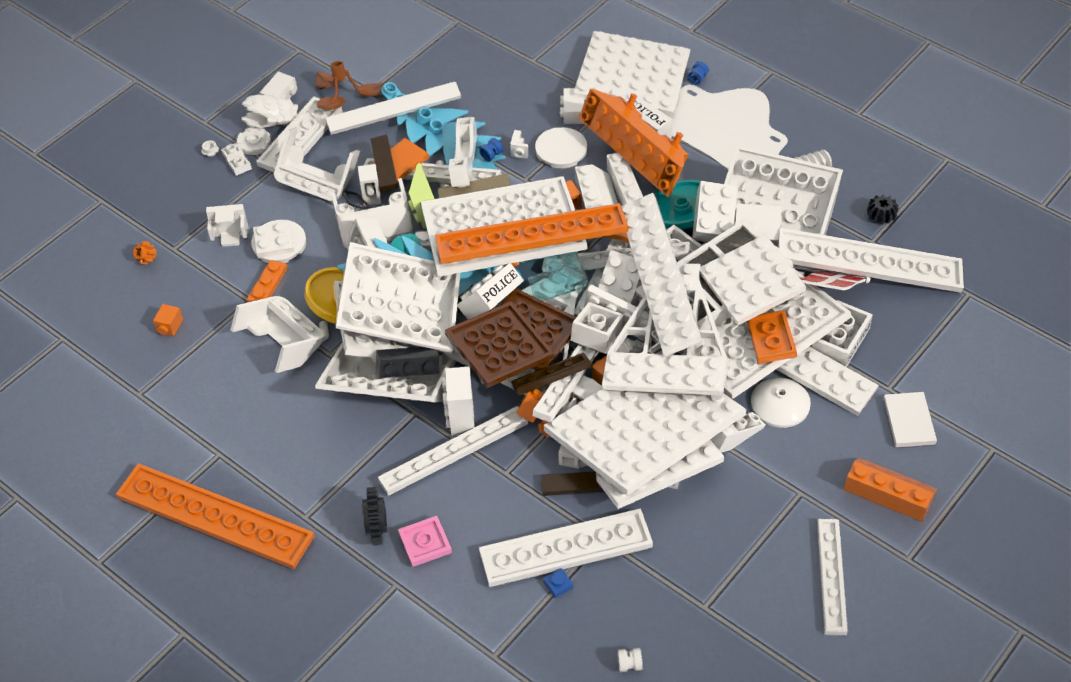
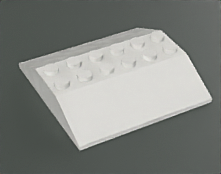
[724,145,843,268]
[335,242,460,353]
[315,342,456,403]

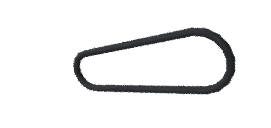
[342,191,370,209]

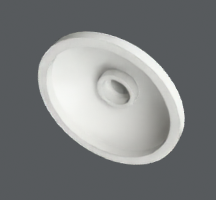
[751,378,811,428]

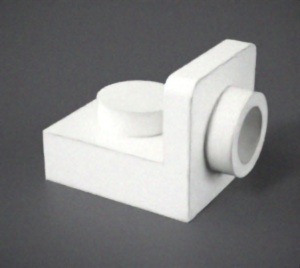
[510,130,528,159]

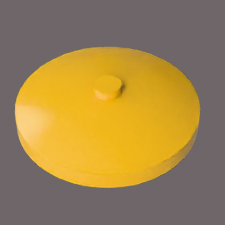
[304,267,344,324]

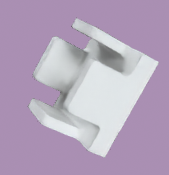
[206,204,249,247]

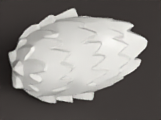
[242,94,298,128]

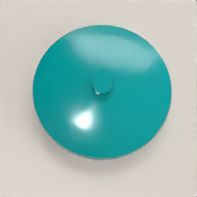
[654,180,701,229]

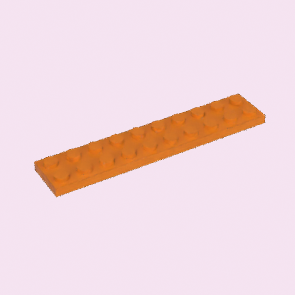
[435,203,628,264]
[116,463,315,569]

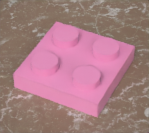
[398,516,452,567]

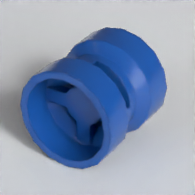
[687,61,709,85]
[479,138,503,162]

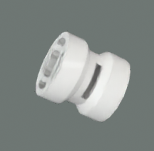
[618,648,642,672]

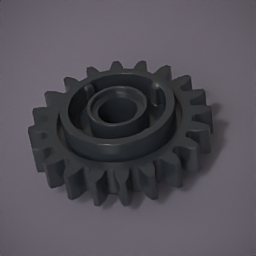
[362,487,387,545]

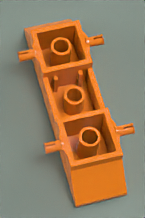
[578,88,689,197]

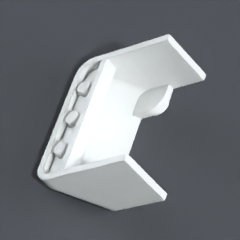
[274,127,360,201]
[331,178,413,248]
[230,296,325,373]

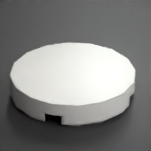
[236,127,271,155]

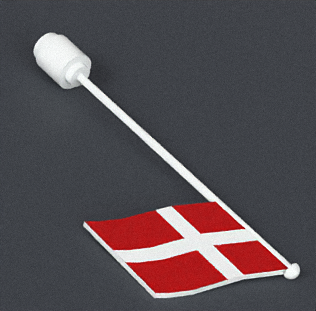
[703,243,870,290]

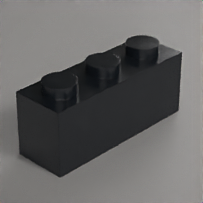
[376,347,439,378]

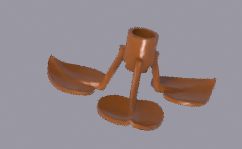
[315,61,388,109]

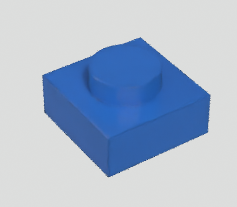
[543,568,573,598]

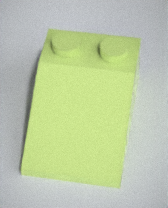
[408,163,435,229]

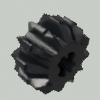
[867,195,899,225]

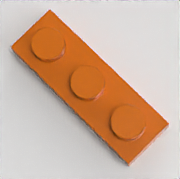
[246,260,288,303]

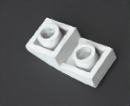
[221,143,252,175]

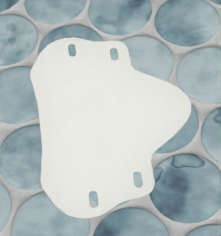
[668,85,788,170]

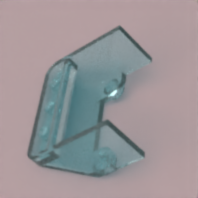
[522,252,588,301]

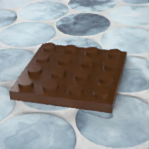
[501,288,577,371]
[445,301,554,388]

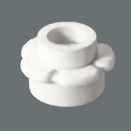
[202,141,219,157]

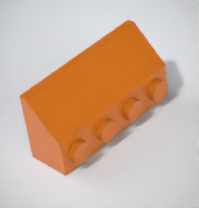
[844,458,937,522]

